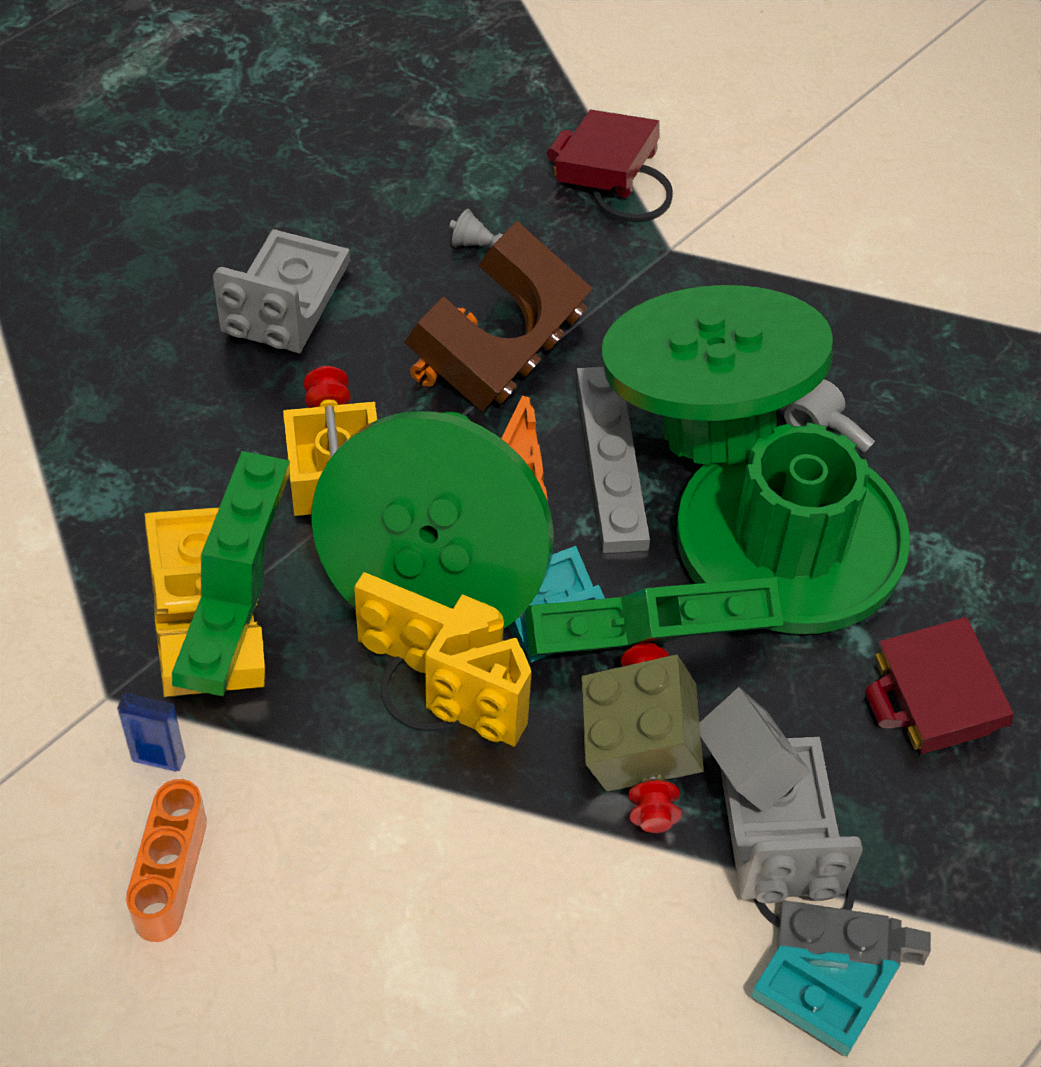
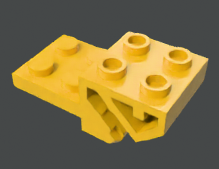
[145,508,265,697]
[354,572,531,747]

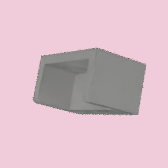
[700,687,810,811]

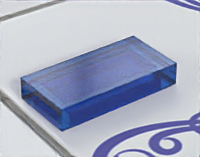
[117,693,186,772]

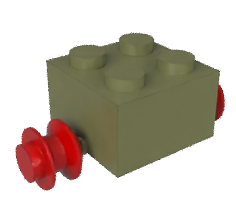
[582,642,704,833]

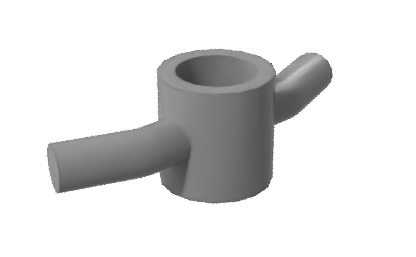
[784,379,875,454]

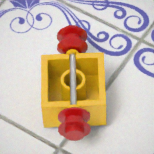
[283,366,377,516]

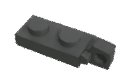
[777,900,931,969]

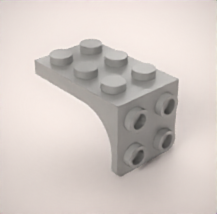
[213,229,350,353]
[720,737,863,903]

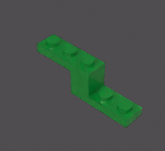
[172,451,290,696]
[525,577,784,656]

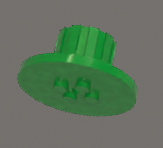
[602,285,833,466]
[312,411,554,628]
[676,422,910,634]

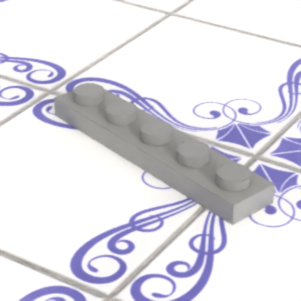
[576,367,650,553]

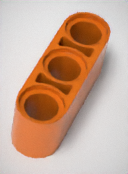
[126,779,207,942]

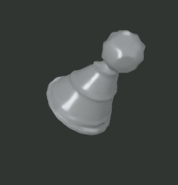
[449,209,503,247]

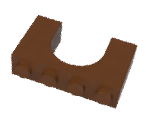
[404,221,593,412]

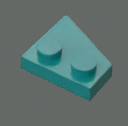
[751,945,900,1057]

